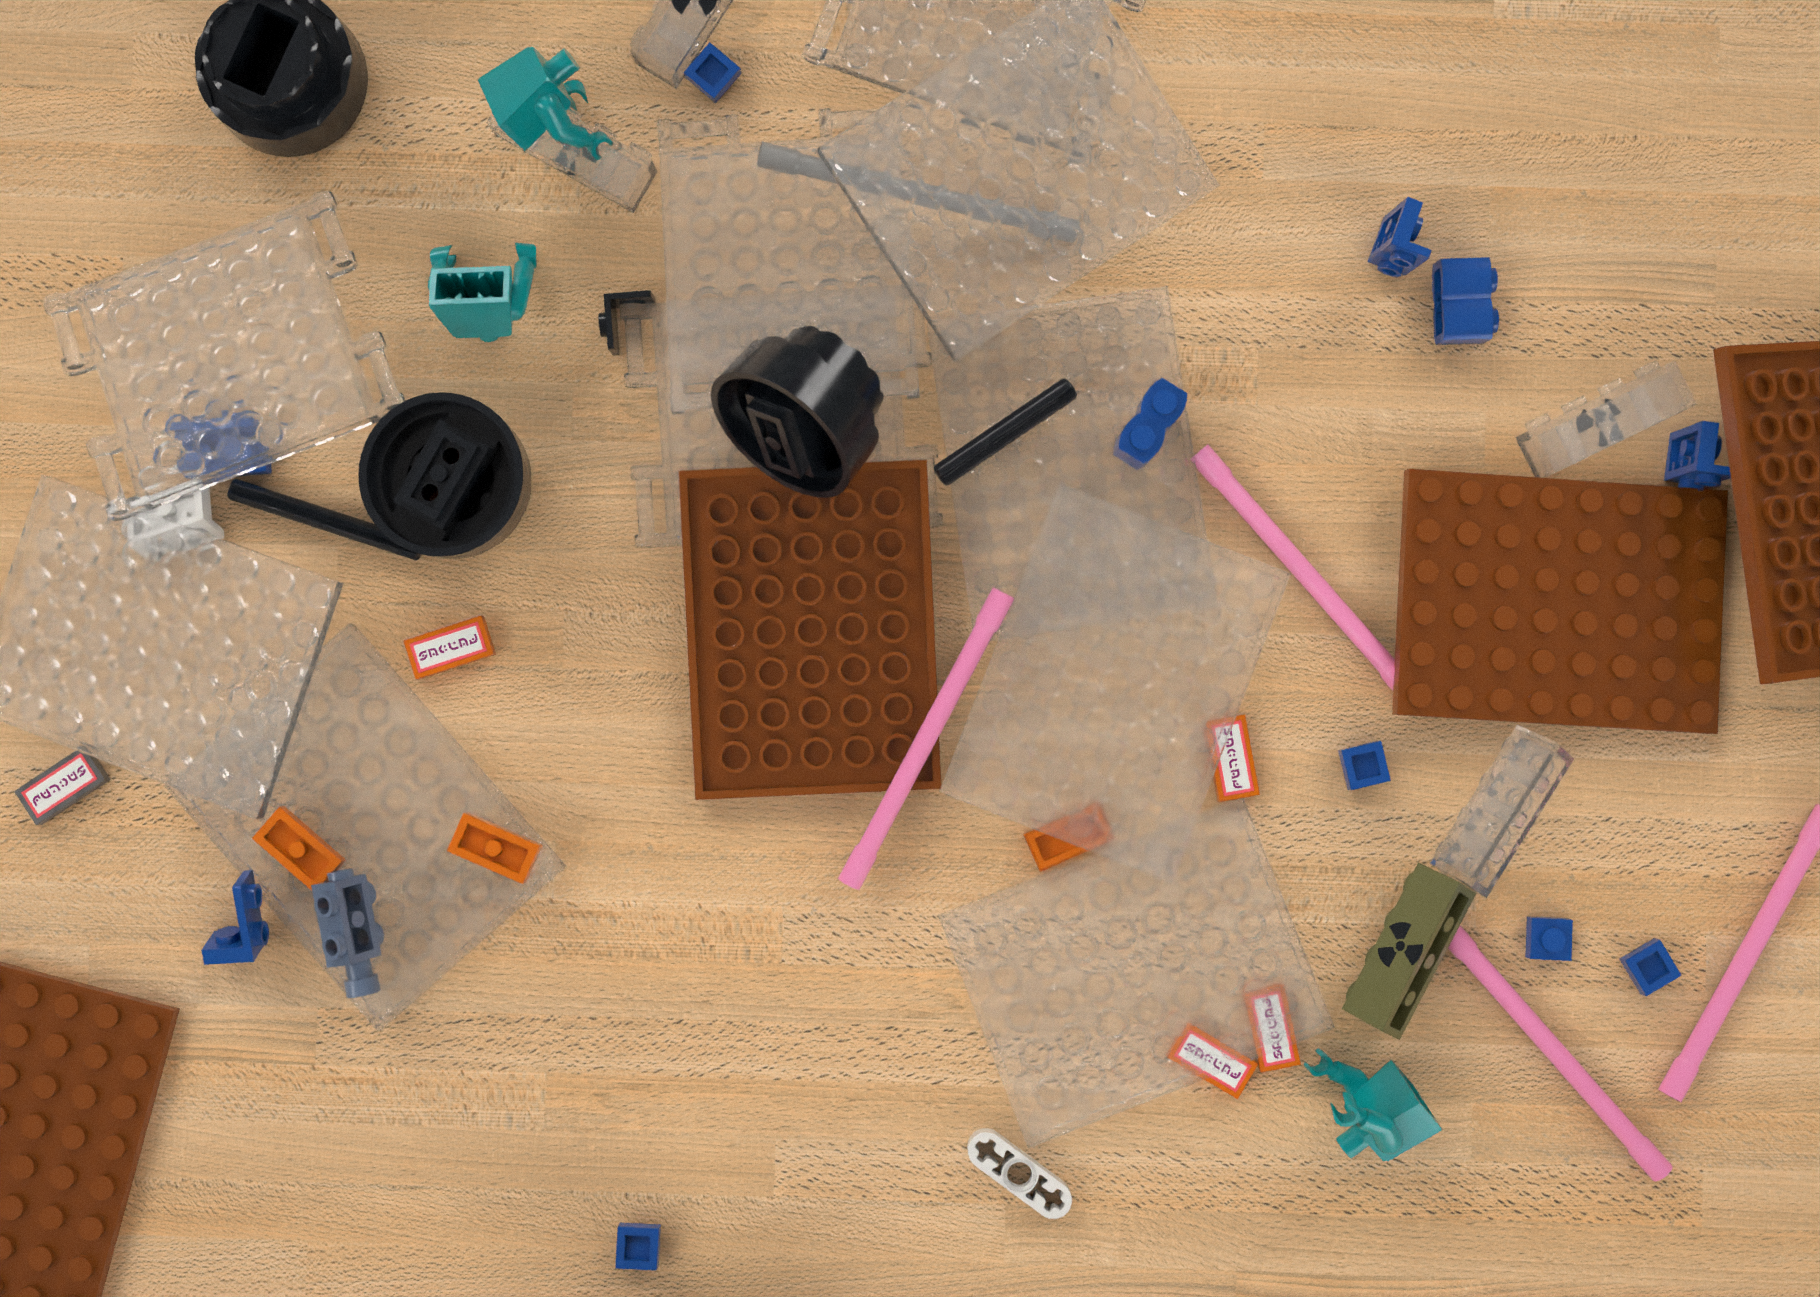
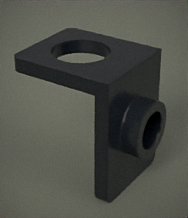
[598,290,656,356]

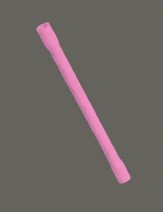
[1190,444,1395,691]
[838,587,1015,890]
[1658,804,1820,1102]
[1448,925,1673,1181]

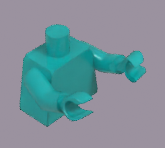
[478,47,613,160]
[428,243,537,342]
[1304,1048,1442,1161]

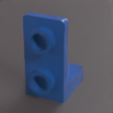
[201,870,269,965]

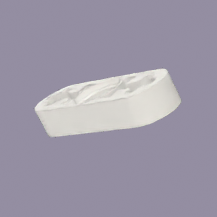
[967,1128,1072,1219]

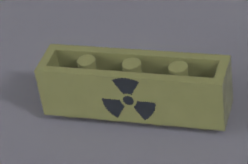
[1342,862,1477,1040]

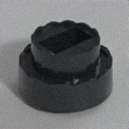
[195,0,368,157]
[711,325,884,498]
[358,392,531,559]

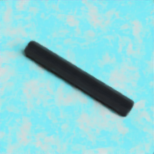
[934,378,1077,486]

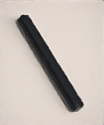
[227,479,422,560]

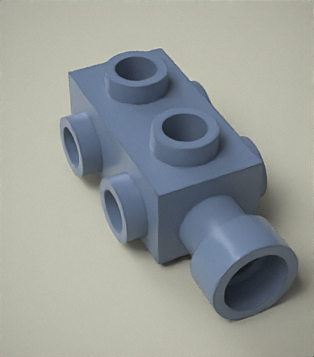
[311,868,384,998]

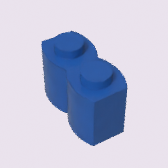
[1432,257,1499,345]
[1113,378,1187,470]

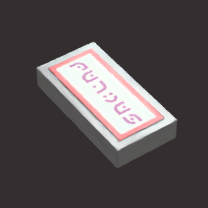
[14,746,111,825]

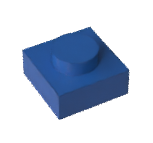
[683,42,742,103]
[1338,741,1391,790]
[1525,916,1573,961]
[1619,938,1682,996]
[615,1222,661,1271]

